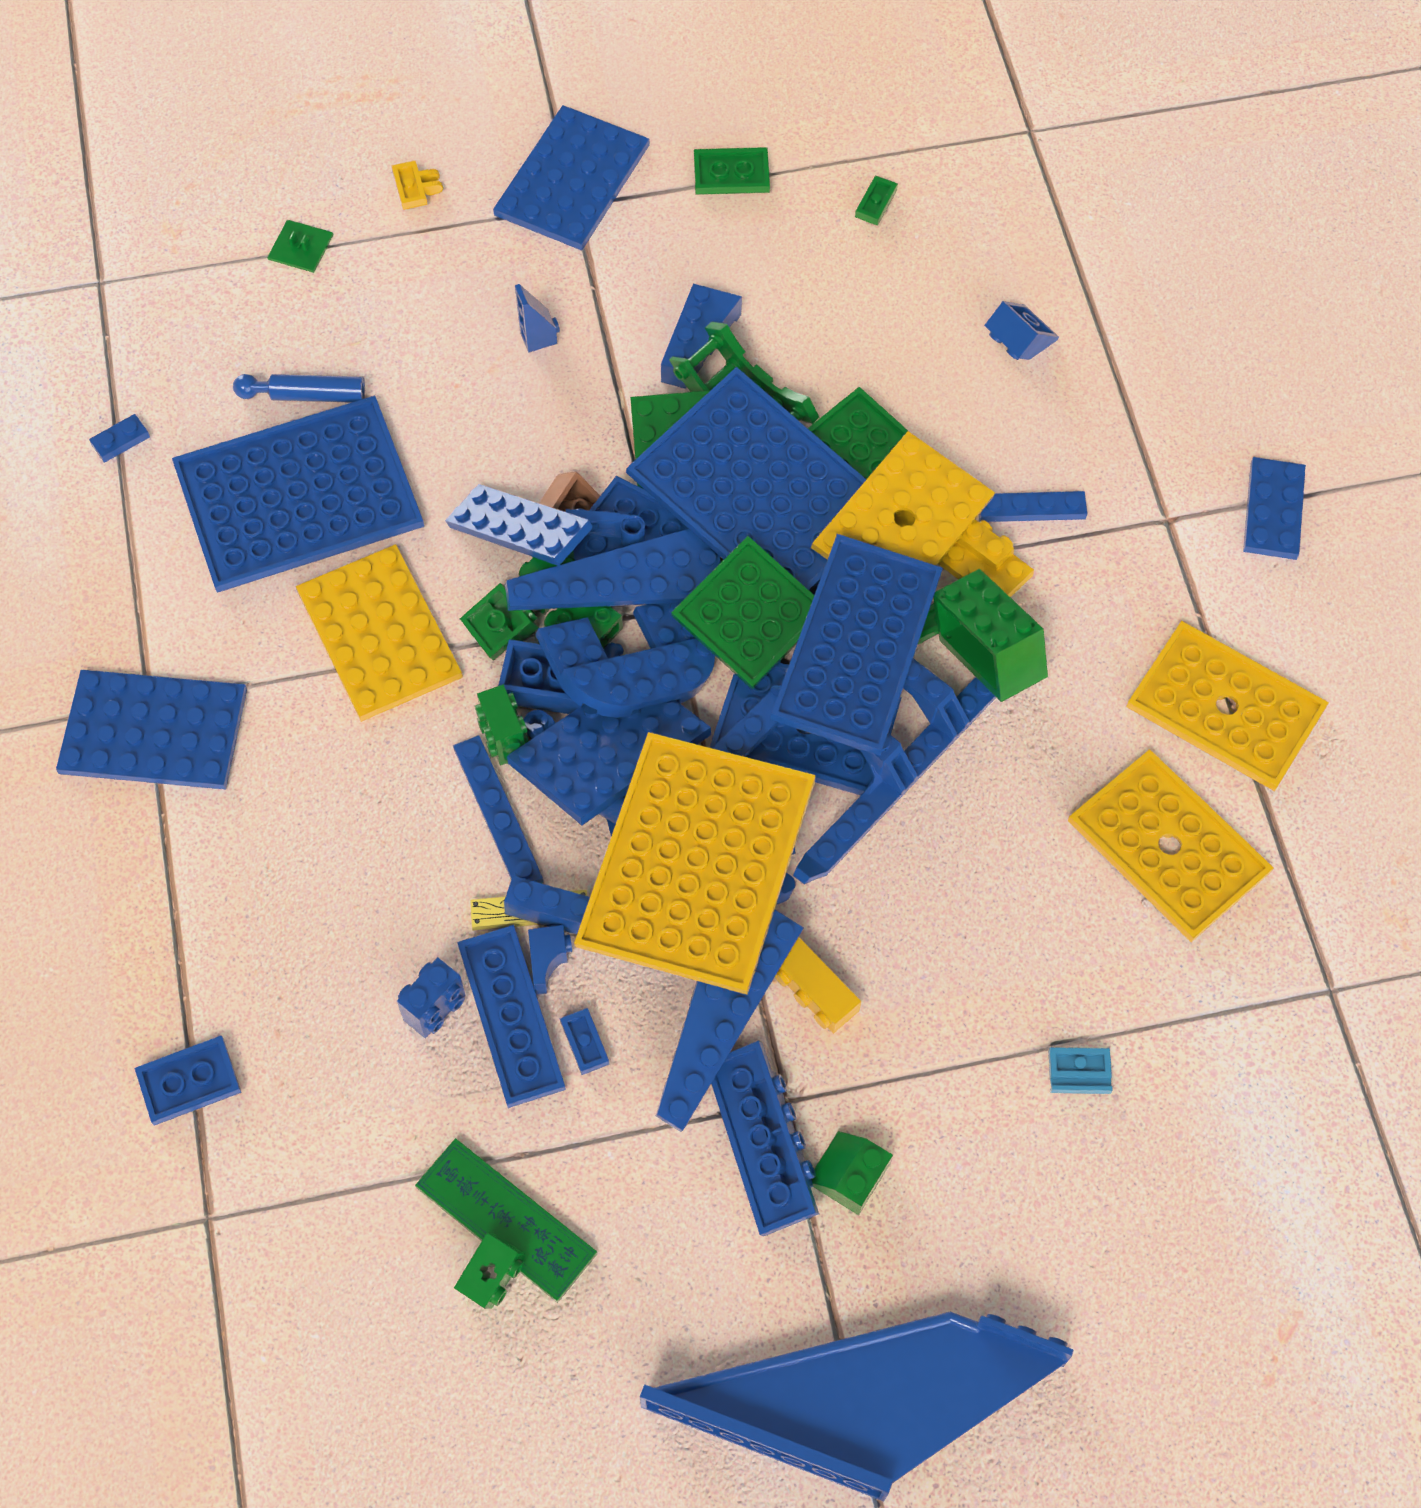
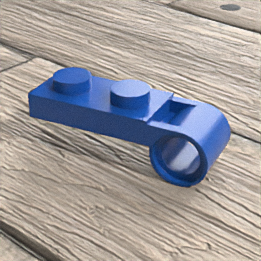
[566,509,645,547]

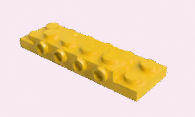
[894,510,1034,597]

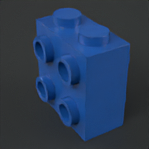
[397,957,465,1039]

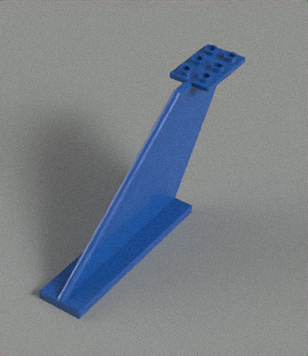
[640,1311,1074,1502]

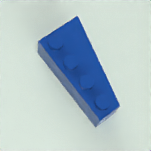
[661,283,742,389]

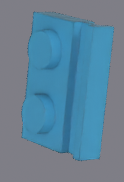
[1048,1047,1113,1094]

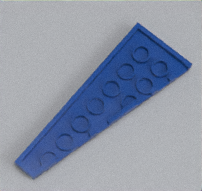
[505,529,721,611]
[655,910,804,1132]

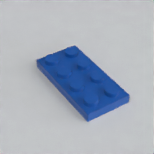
[1243,457,1306,560]

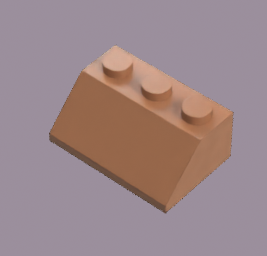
[539,471,600,512]

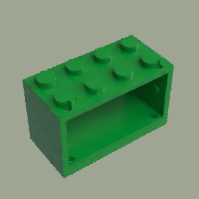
[934,569,1048,702]

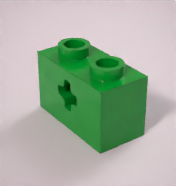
[454,1233,525,1309]

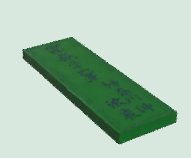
[415,1138,598,1303]

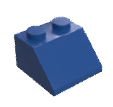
[984,301,1059,360]

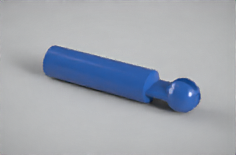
[233,374,365,403]

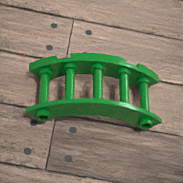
[669,322,820,424]

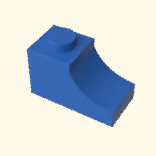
[528,925,572,995]

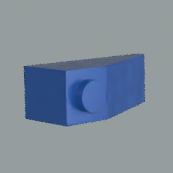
[515,284,560,353]

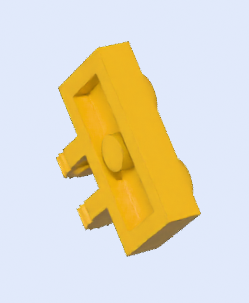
[391,160,443,210]

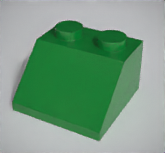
[811,1131,893,1216]

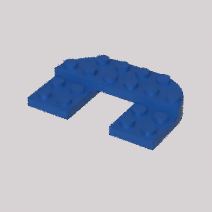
[535,603,715,718]

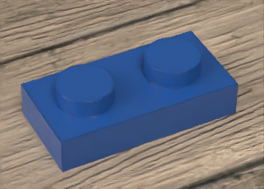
[89,414,150,463]
[560,1008,610,1075]

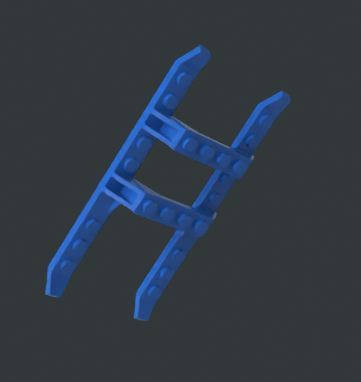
[712,658,996,884]

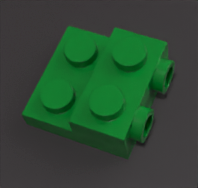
[459,583,539,661]

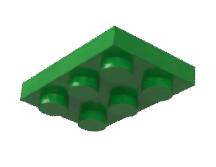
[694,147,770,195]

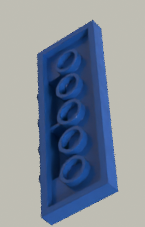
[711,1040,819,1237]

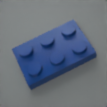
[134,1035,242,1126]

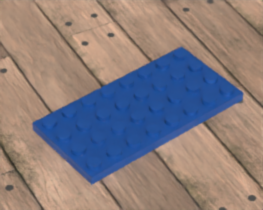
[770,534,943,756]

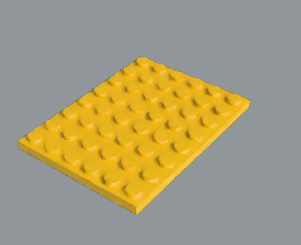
[574,732,816,995]

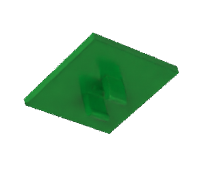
[267,220,334,273]

